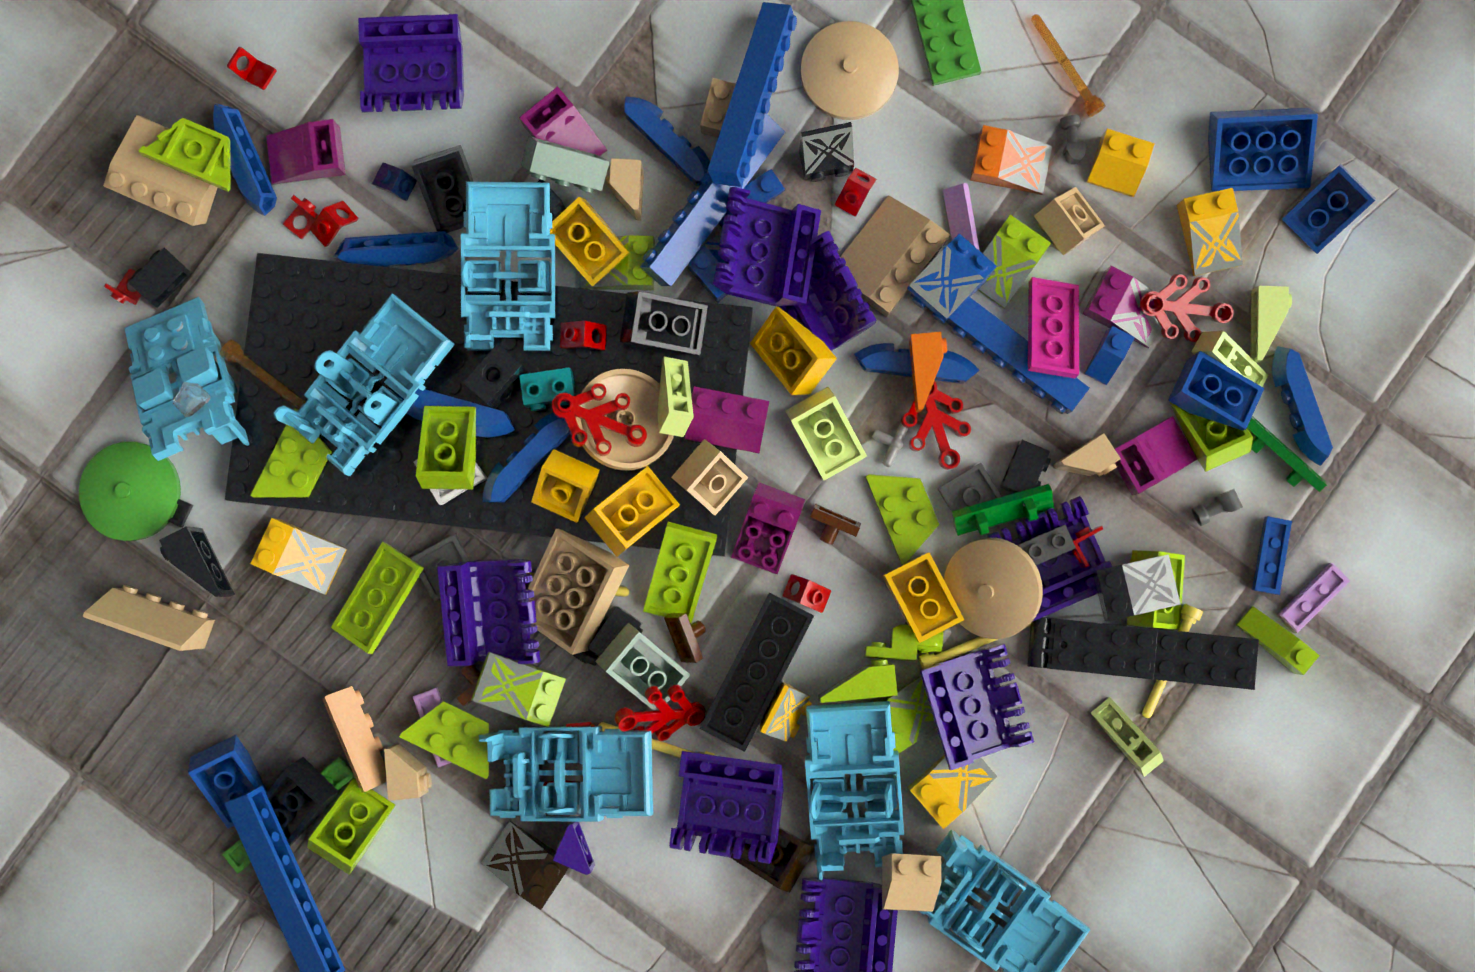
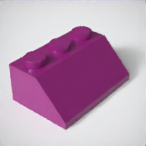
[685,386,769,454]

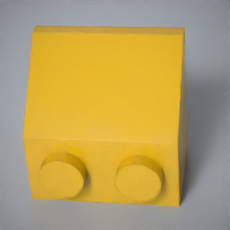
[1087,128,1155,197]
[531,449,600,523]

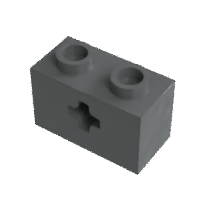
[1017,525,1076,565]

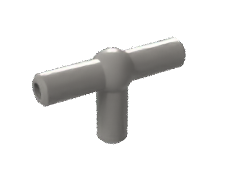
[872,420,910,467]

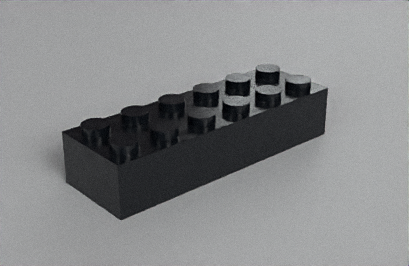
[699,592,814,752]

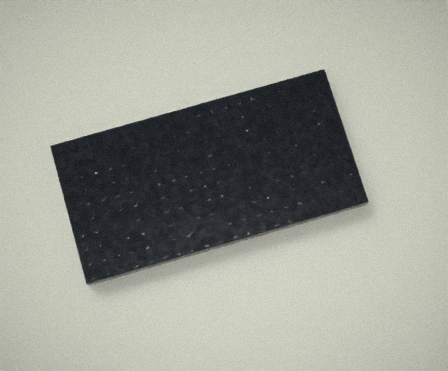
[225,253,753,557]

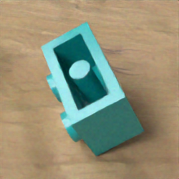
[519,367,576,411]

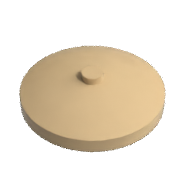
[800,21,899,120]
[575,369,674,470]
[944,538,1043,639]

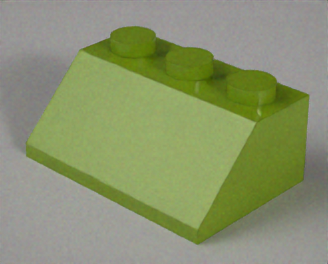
[1127,550,1185,630]

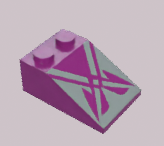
[1083,265,1168,348]

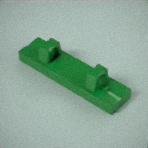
[1247,416,1327,492]
[952,484,1054,536]

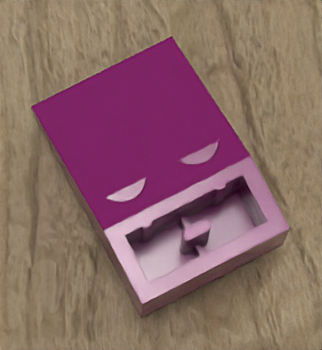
[519,86,607,156]
[266,119,346,185]
[1114,416,1197,495]
[731,482,805,575]

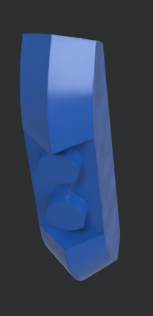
[625,97,710,186]
[213,103,277,216]
[333,231,459,267]
[854,343,980,384]
[1272,346,1333,466]
[394,388,515,437]
[483,413,571,502]

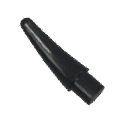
[571,651,599,666]

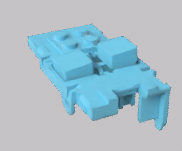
[461,182,555,351]
[274,294,455,476]
[125,297,250,461]
[805,701,904,880]
[479,726,653,822]
[919,829,1090,972]

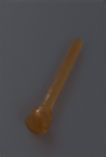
[1031,14,1106,118]
[220,339,305,410]

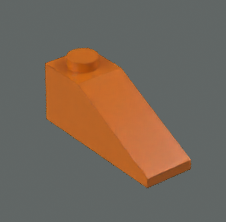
[908,332,947,412]

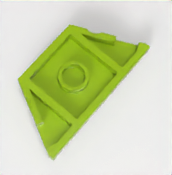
[138,118,231,192]
[250,408,331,498]
[865,475,940,565]
[399,701,489,779]

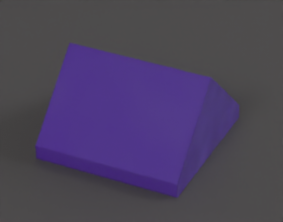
[553,822,595,875]

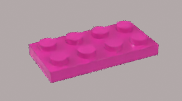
[1028,277,1079,379]

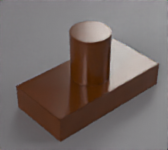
[810,503,861,545]
[664,613,706,663]
[457,664,481,706]

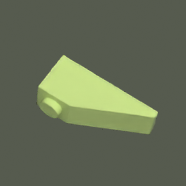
[1250,286,1292,363]
[1191,331,1269,387]
[657,357,694,437]
[1091,697,1163,777]

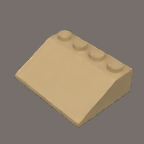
[103,115,218,226]
[840,195,950,318]
[528,528,629,655]
[83,585,215,651]

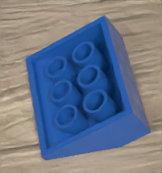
[1208,108,1318,192]

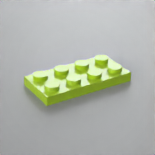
[643,522,717,624]
[331,542,424,654]

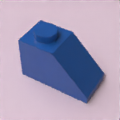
[1084,326,1135,385]

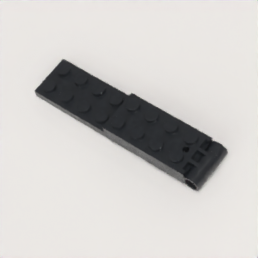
[1027,617,1259,690]

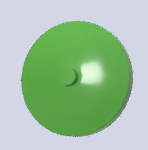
[79,442,181,541]

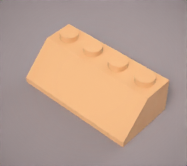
[323,686,387,793]

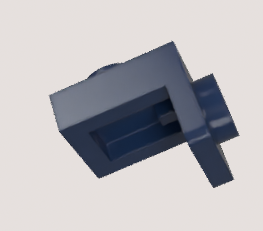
[372,162,417,201]

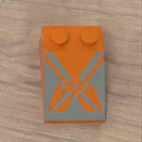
[970,125,1052,195]

